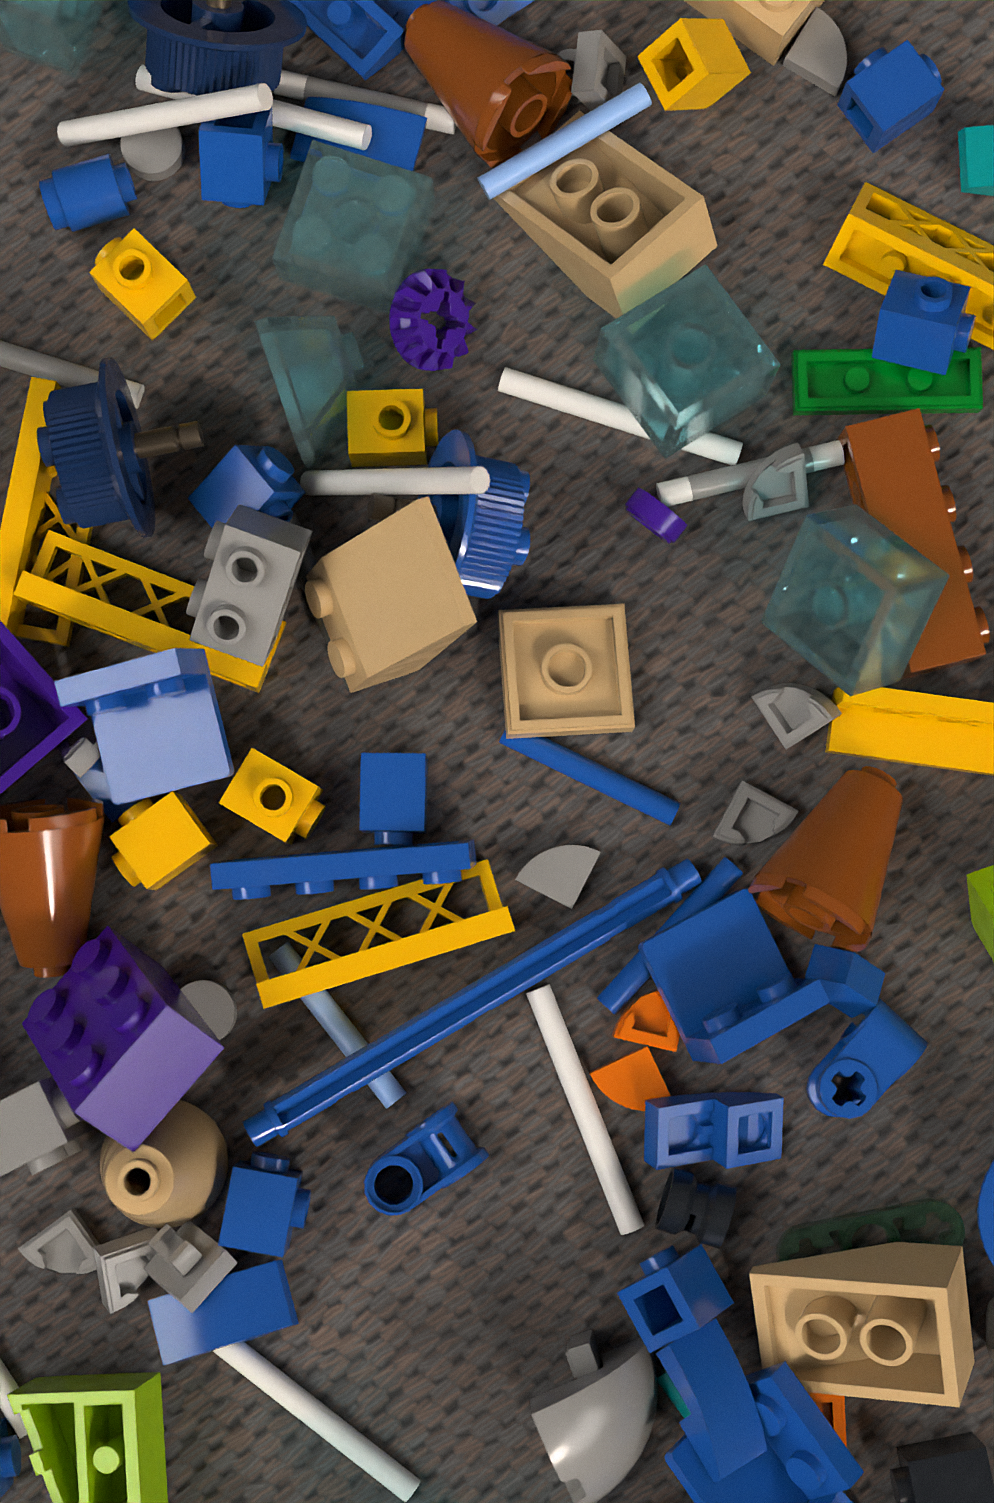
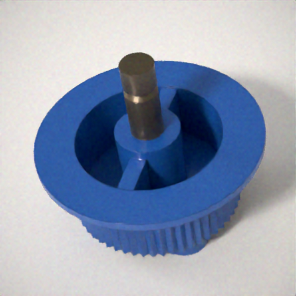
[367,429,530,599]

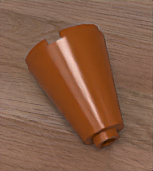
[404,0,573,168]
[748,766,903,952]
[0,797,105,978]

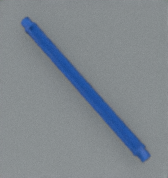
[243,858,702,1147]

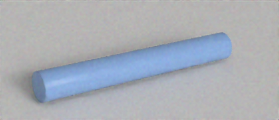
[477,82,652,200]
[268,942,406,1109]

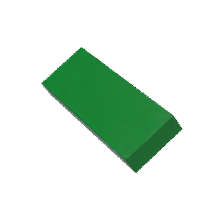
[791,347,983,416]

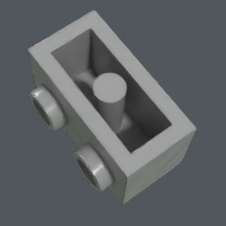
[186,504,312,667]
[0,1076,93,1177]

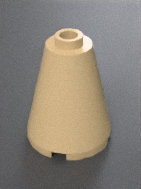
[100,1100,229,1228]

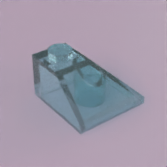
[254,315,365,471]

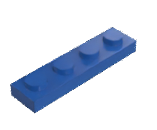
[210,839,476,900]

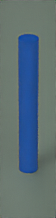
[499,729,681,826]
[597,857,743,1015]

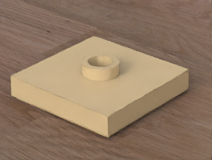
[497,604,635,739]

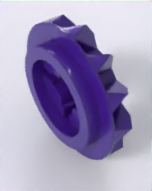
[389,269,477,371]

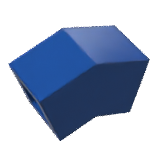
[805,944,885,1018]

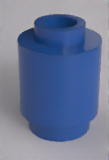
[39,153,138,232]

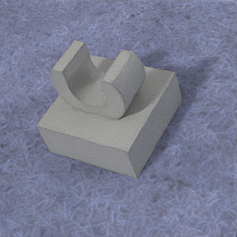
[557,30,627,111]
[143,1221,237,1313]

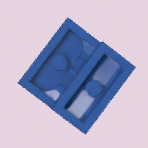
[288,0,446,80]

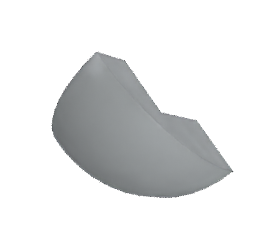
[530,1338,658,1503]

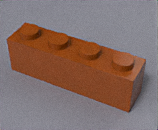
[836,408,990,680]

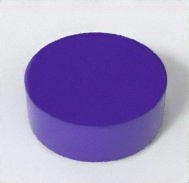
[624,487,688,544]

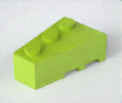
[7,1372,168,1503]

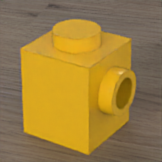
[637,18,751,111]
[89,228,196,341]
[346,389,439,467]
[219,748,326,845]
[109,791,218,890]

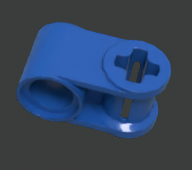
[806,998,928,1119]
[364,1101,489,1215]

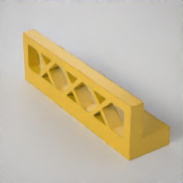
[823,182,994,350]
[0,377,93,647]
[13,530,286,693]
[825,682,994,776]
[242,859,515,1009]

